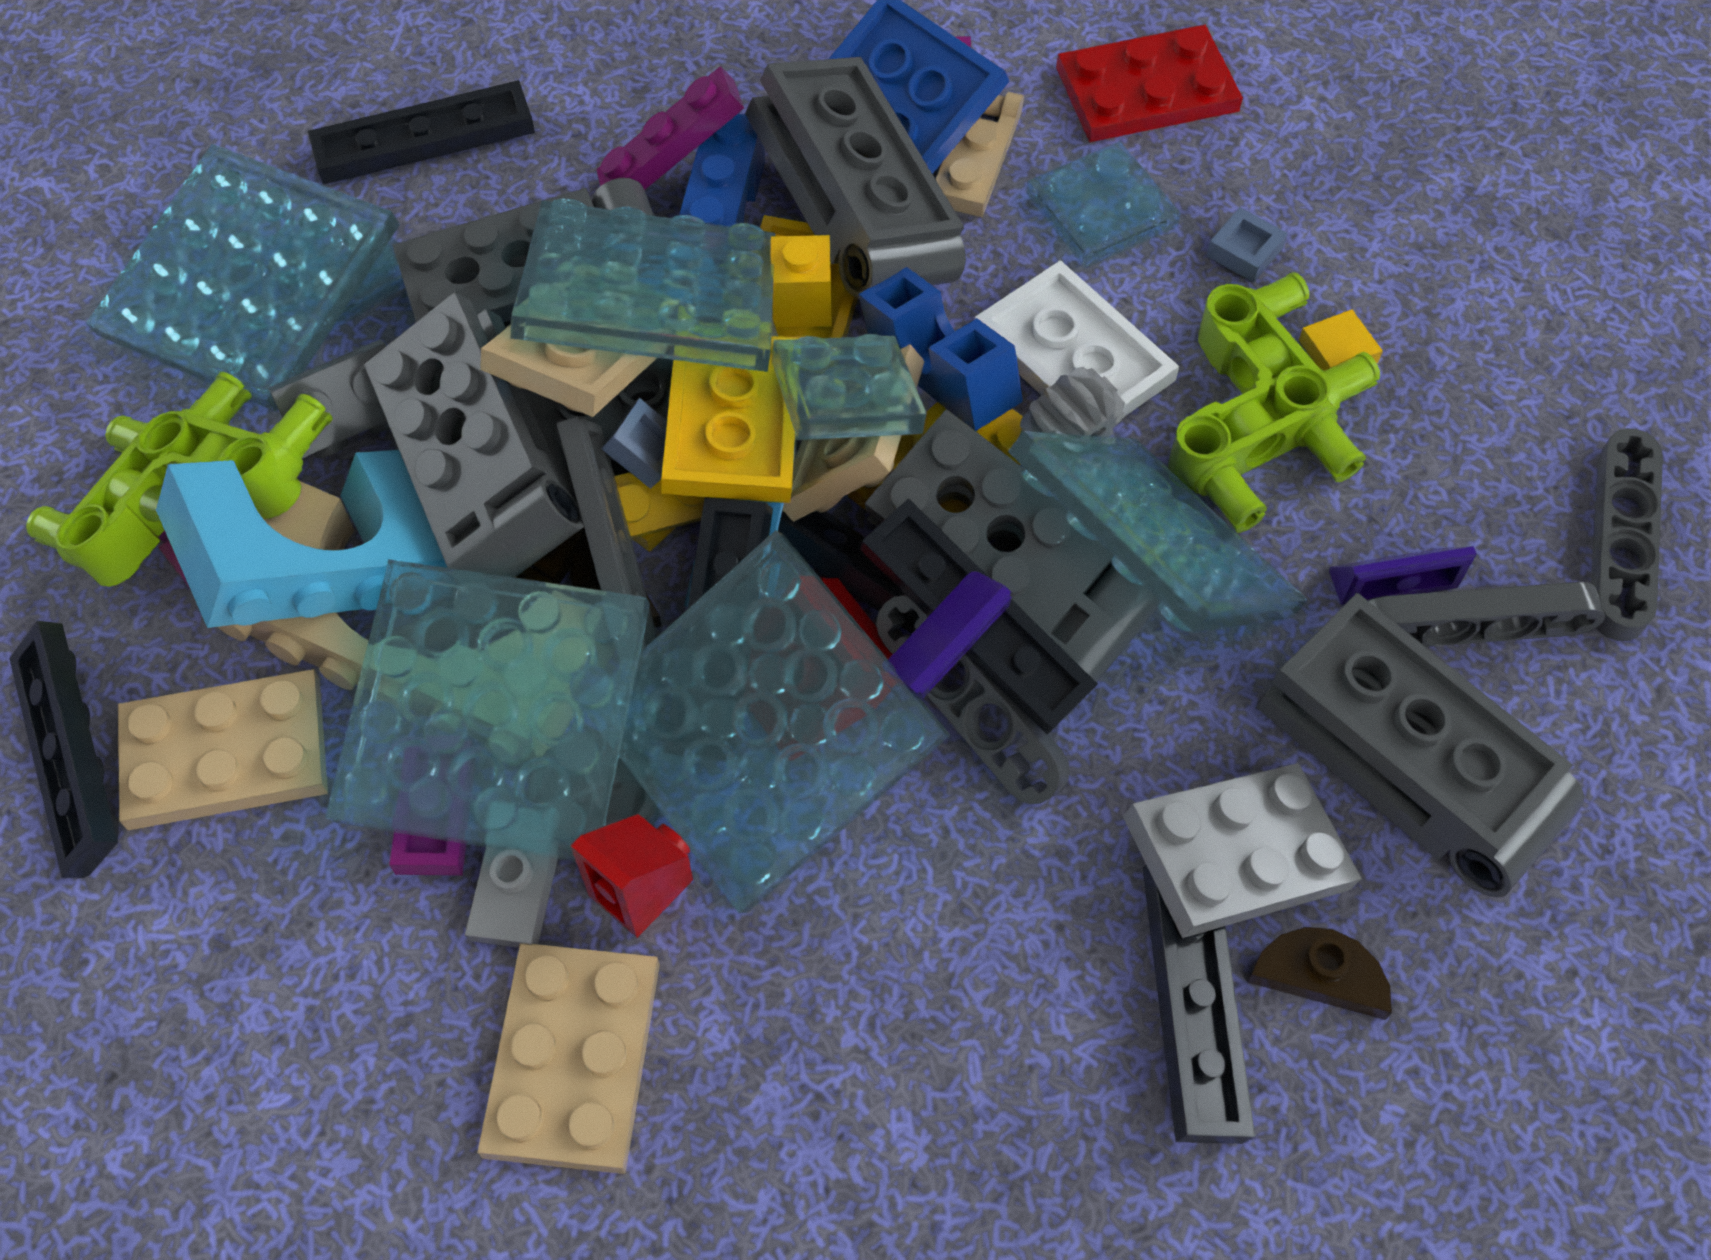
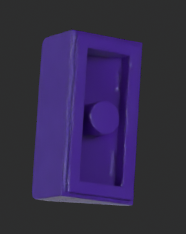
[1329,546,1477,605]
[884,571,1012,700]

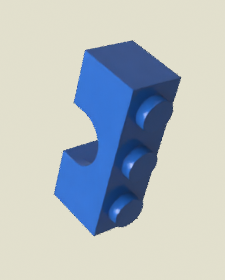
[673,113,765,286]
[858,267,1023,431]

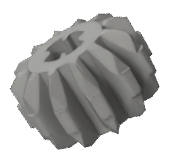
[1020,367,1125,470]

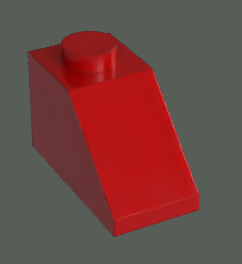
[570,814,693,938]

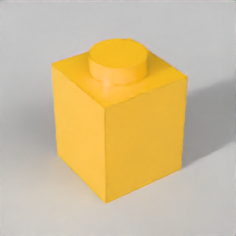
[771,235,832,328]

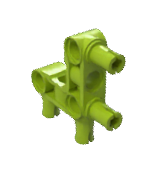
[1168,272,1380,533]
[26,372,333,587]

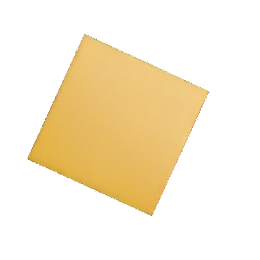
[1299,309,1383,371]

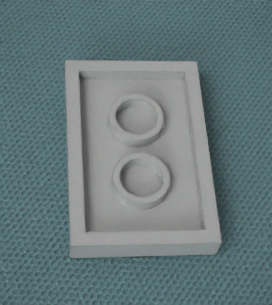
[1123,763,1362,938]

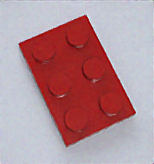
[1056,24,1243,143]

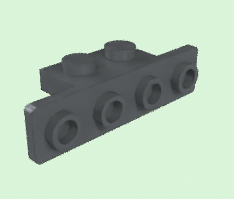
[268,339,390,458]

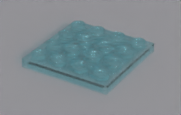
[85,144,400,412]
[510,198,775,372]
[1008,431,1308,633]
[581,530,950,913]
[325,559,650,861]

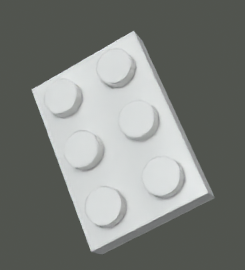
[974,260,1179,418]

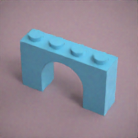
[156,450,458,628]

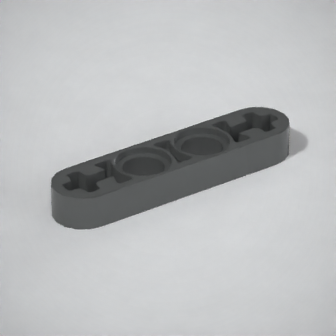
[1591,428,1663,641]
[1368,582,1605,647]
[876,595,1070,804]

